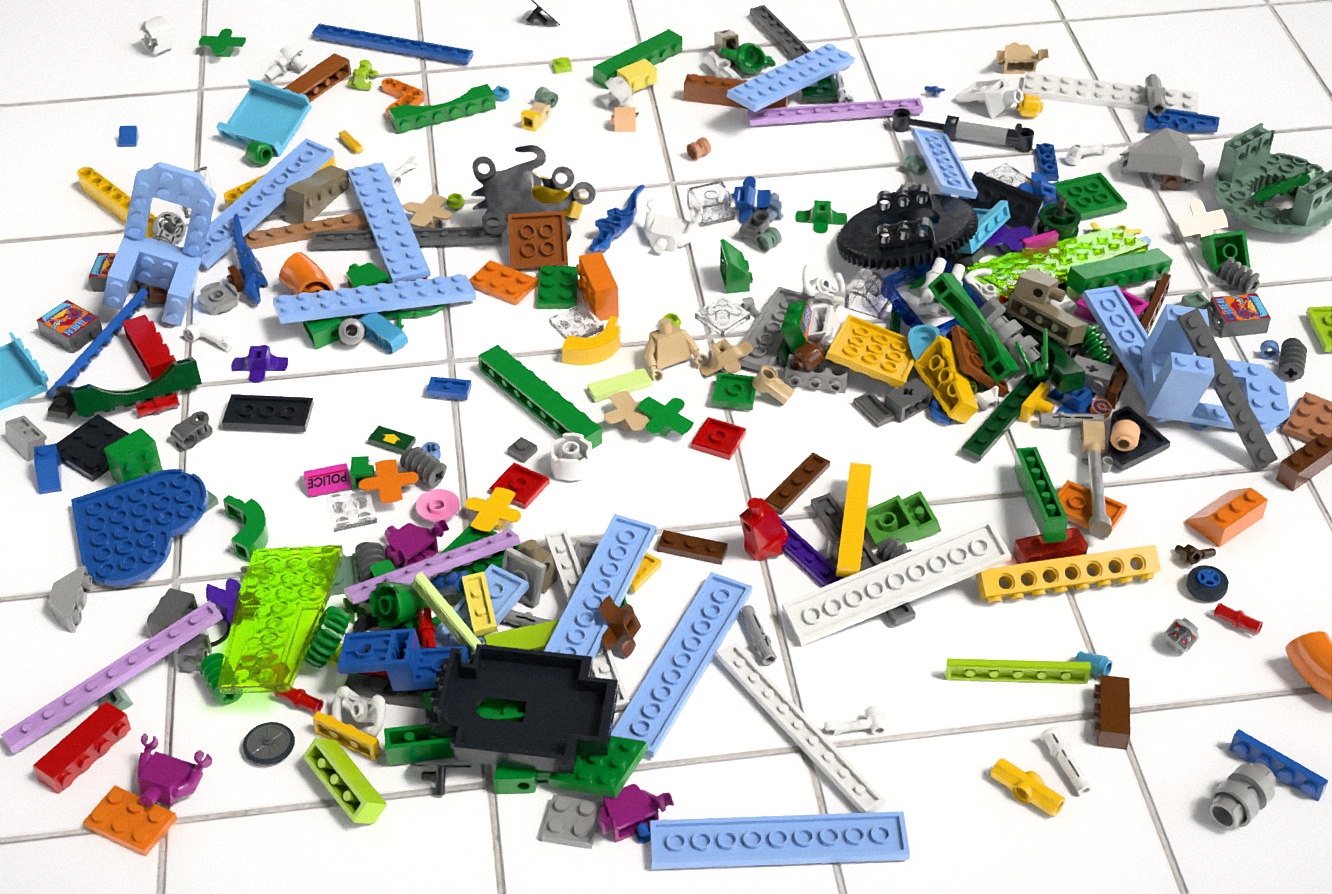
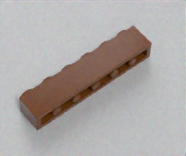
[283,53,352,103]
[683,74,789,109]

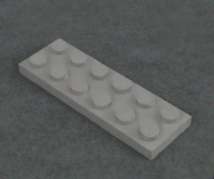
[738,286,815,371]

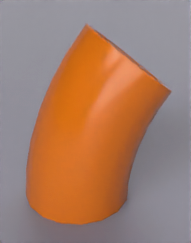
[279,252,334,295]
[1285,631,1332,701]

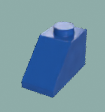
[34,444,62,495]

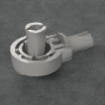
[152,211,186,245]

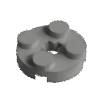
[197,282,238,316]

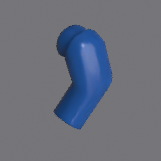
[929,399,953,425]

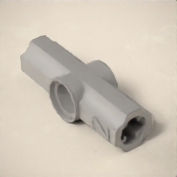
[1144,74,1166,116]

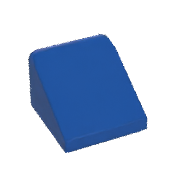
[118,125,139,147]

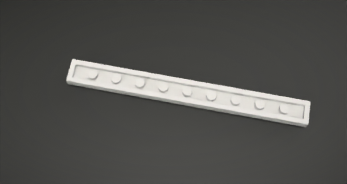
[545,528,630,711]
[717,642,886,813]

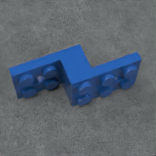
[337,628,469,691]

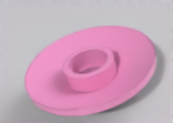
[416,489,460,522]

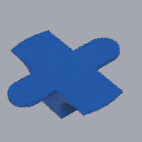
[1019,172,1059,217]
[724,176,771,224]
[1048,386,1096,414]

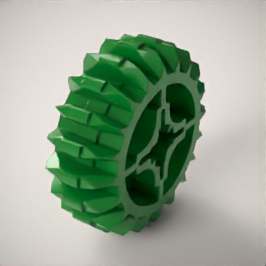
[301,605,350,669]

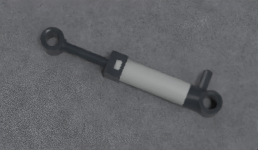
[892,108,1034,152]

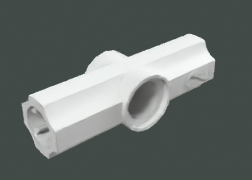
[704,51,742,80]

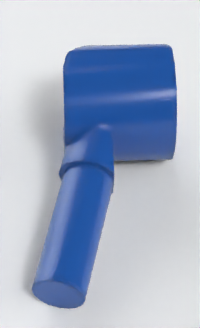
[636,819,666,844]

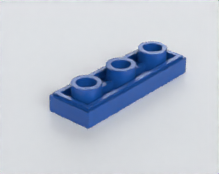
[1035,143,1059,182]

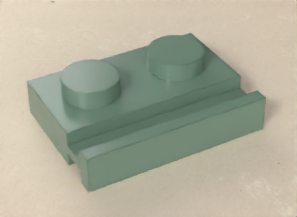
[323,553,359,597]

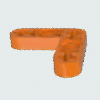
[381,78,424,121]

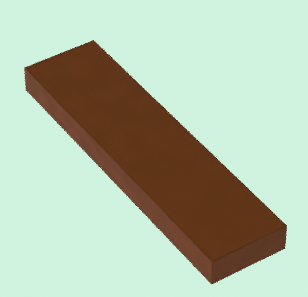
[765,452,831,515]

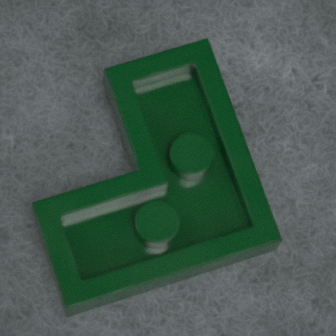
[801,76,838,103]

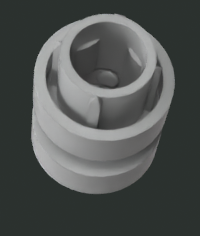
[990,316,1041,373]
[1210,763,1276,829]

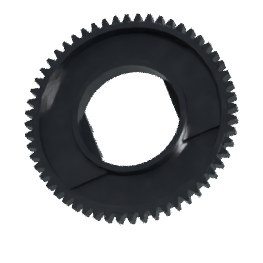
[836,184,978,270]

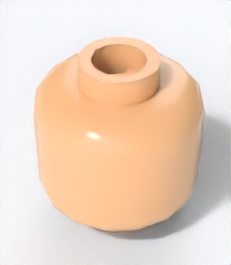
[1110,420,1140,451]

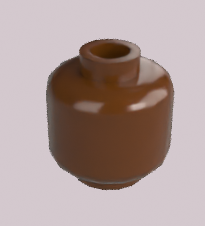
[793,341,824,372]

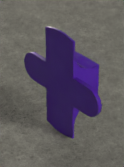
[984,224,1034,255]
[231,345,288,383]
[206,578,262,628]

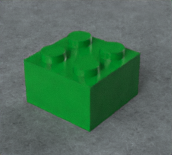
[104,428,163,484]

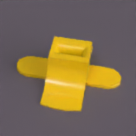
[465,487,521,532]

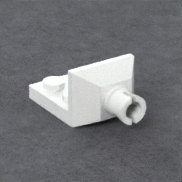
[956,78,1023,119]

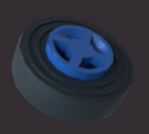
[1186,565,1229,602]

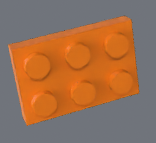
[469,260,538,306]
[1057,480,1127,538]
[83,785,177,857]

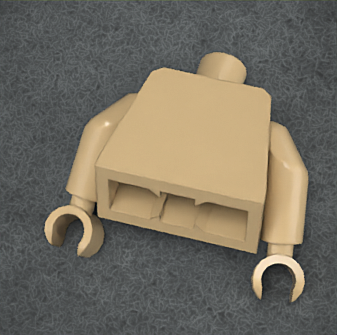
[995,42,1049,74]
[643,318,708,381]

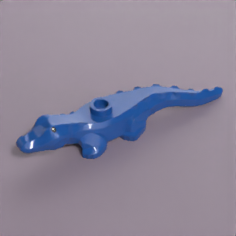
[589,185,645,253]
[233,213,269,304]

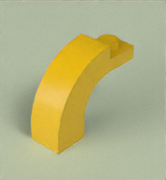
[562,316,621,366]

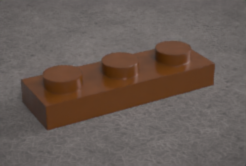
[657,530,728,565]

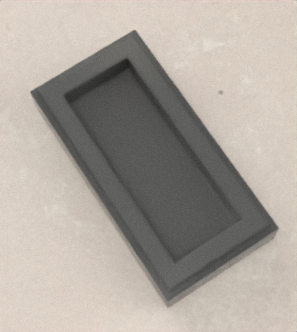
[853,392,895,428]

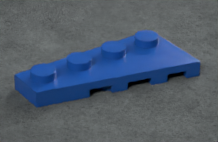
[1143,108,1220,133]

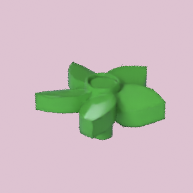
[343,598,367,624]

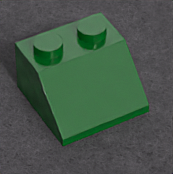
[1200,230,1251,273]
[720,239,753,294]

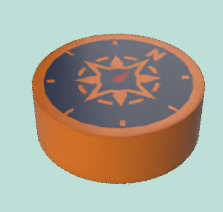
[1090,399,1112,419]

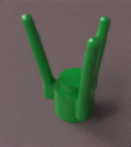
[1015,328,1050,381]

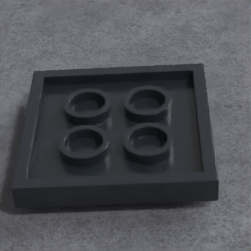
[56,414,130,482]

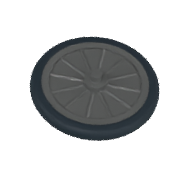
[243,722,295,765]

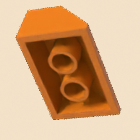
[1185,487,1268,548]

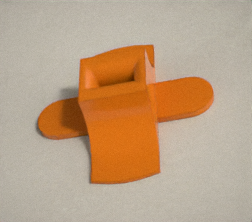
[359,459,419,503]

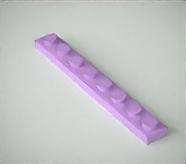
[344,529,521,604]

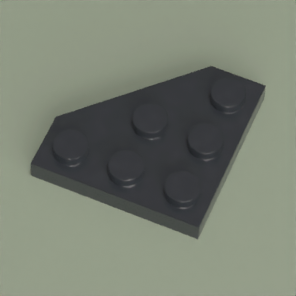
[1107,405,1171,472]

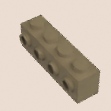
[1005,293,1088,346]

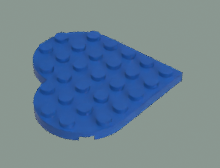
[71,469,209,587]

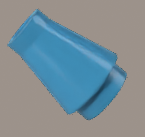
[1075,651,1113,678]

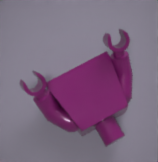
[384,520,450,568]
[136,733,213,808]
[597,784,675,843]

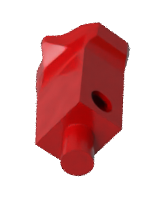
[739,497,789,561]

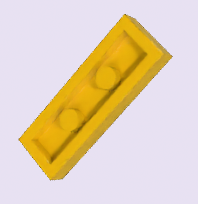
[312,711,381,761]

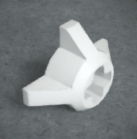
[974,386,999,409]

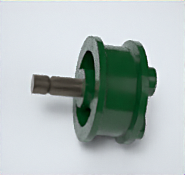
[1037,197,1081,244]

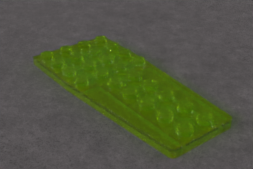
[966,227,1148,298]
[218,545,344,694]

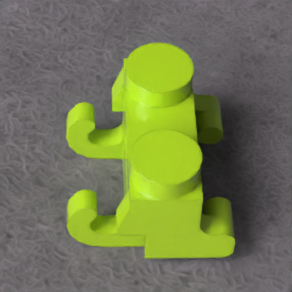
[348,59,378,90]

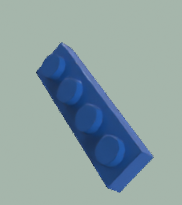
[1229,729,1329,802]

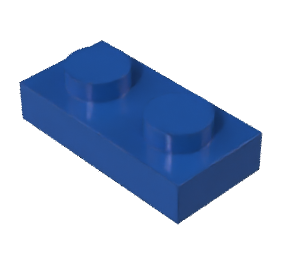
[426,376,472,400]
[430,571,469,596]

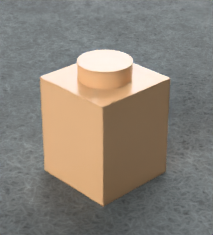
[611,107,636,132]

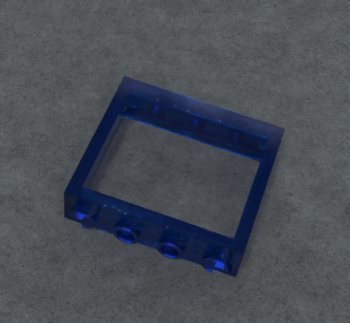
[880,256,984,337]

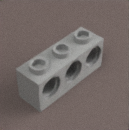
[785,354,850,393]

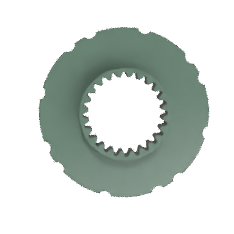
[1213,123,1332,234]

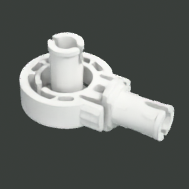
[264,42,308,82]
[601,76,641,118]

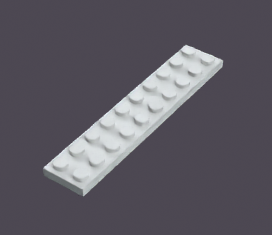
[1022,72,1199,113]
[782,519,1012,646]

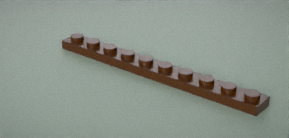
[1105,273,1171,409]

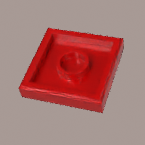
[691,417,746,460]
[489,463,550,510]

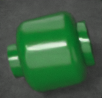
[246,141,273,166]

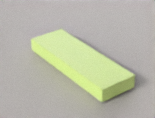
[587,368,652,402]

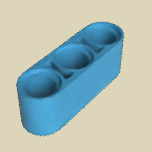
[357,312,408,354]

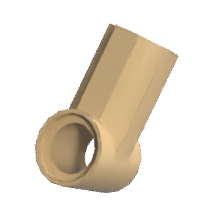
[752,366,795,405]

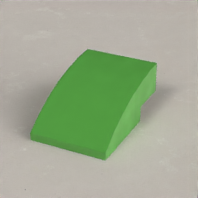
[865,491,941,546]

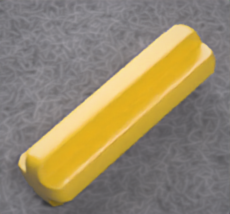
[339,130,363,154]

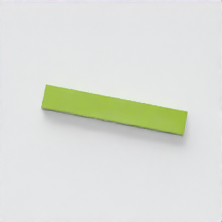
[945,658,1091,684]

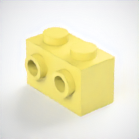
[617,59,657,93]

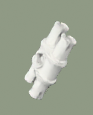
[918,258,965,316]

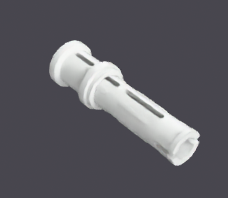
[835,70,854,103]
[1040,726,1093,796]

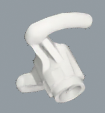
[802,264,846,302]
[963,268,1008,309]
[332,686,386,737]

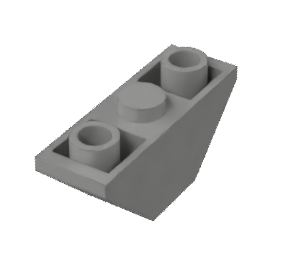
[48,566,92,633]

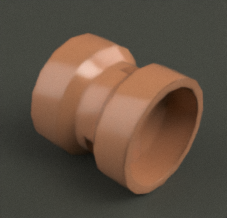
[686,137,711,160]

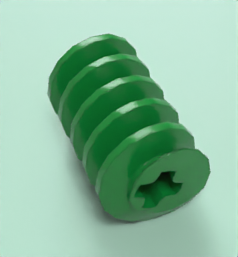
[1082,324,1115,364]
[199,653,244,705]

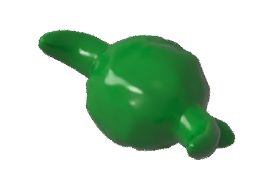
[719,42,776,75]

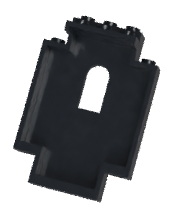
[426,644,618,774]

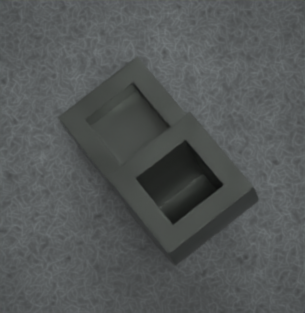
[945,248,985,272]
[48,385,75,419]

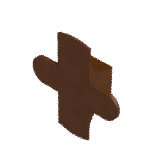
[599,595,642,659]

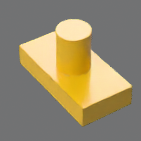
[1019,382,1055,423]

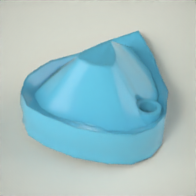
[908,325,942,361]

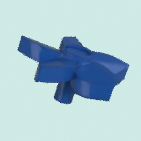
[924,86,945,97]

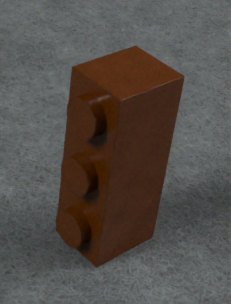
[1276,433,1332,491]
[1093,674,1131,750]

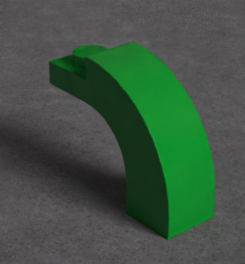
[223,495,269,563]

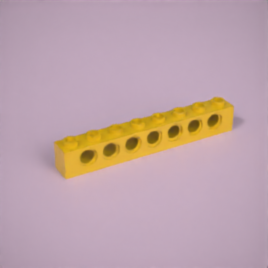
[975,545,1161,603]

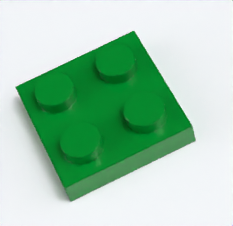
[712,372,757,410]

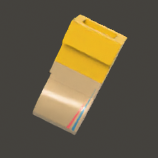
[521,102,551,132]

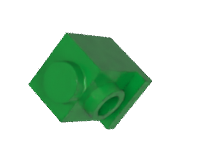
[350,456,374,490]

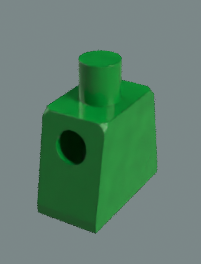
[346,263,390,288]
[302,316,351,350]
[493,765,553,795]

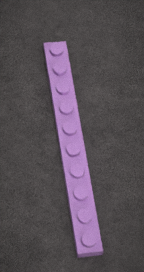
[747,97,924,126]
[0,600,223,754]

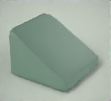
[97,687,134,711]

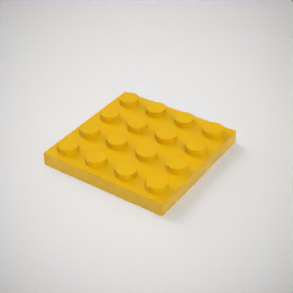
[825,314,916,387]

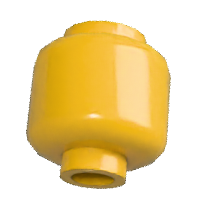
[1016,93,1044,118]

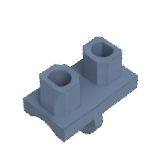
[752,192,784,223]

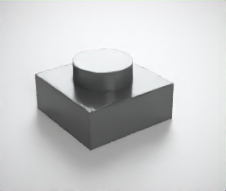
[507,437,538,463]

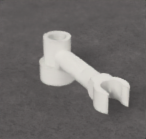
[1065,143,1109,165]
[388,155,420,189]
[183,321,233,351]
[823,705,886,737]

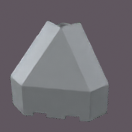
[1118,128,1205,185]

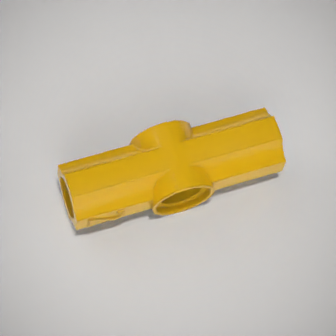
[990,758,1066,817]

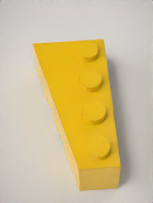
[532,171,586,219]
[913,335,979,424]

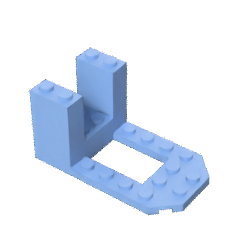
[102,162,217,327]
[1141,304,1290,434]

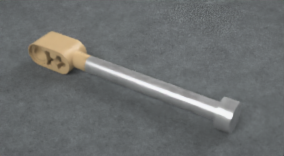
[1080,420,1112,538]

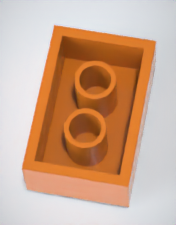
[576,252,619,322]

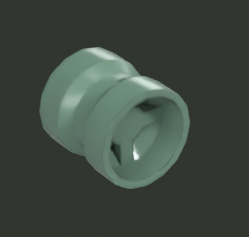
[534,86,559,109]
[903,153,928,177]
[755,227,782,252]

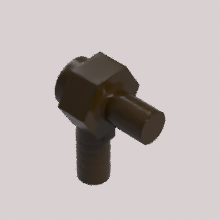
[1174,544,1216,566]

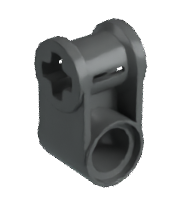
[738,210,769,244]
[170,411,213,450]

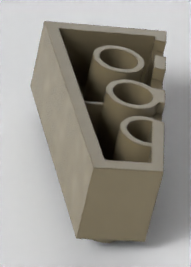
[285,165,349,224]

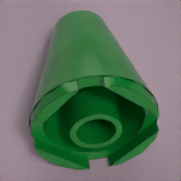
[369,581,429,628]

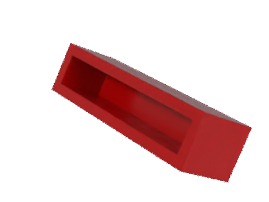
[122,314,176,381]
[33,701,131,794]

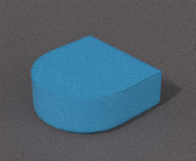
[493,85,510,102]

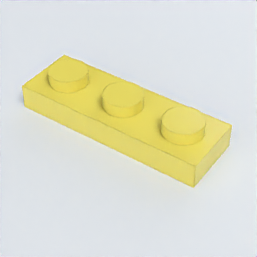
[462,571,498,637]

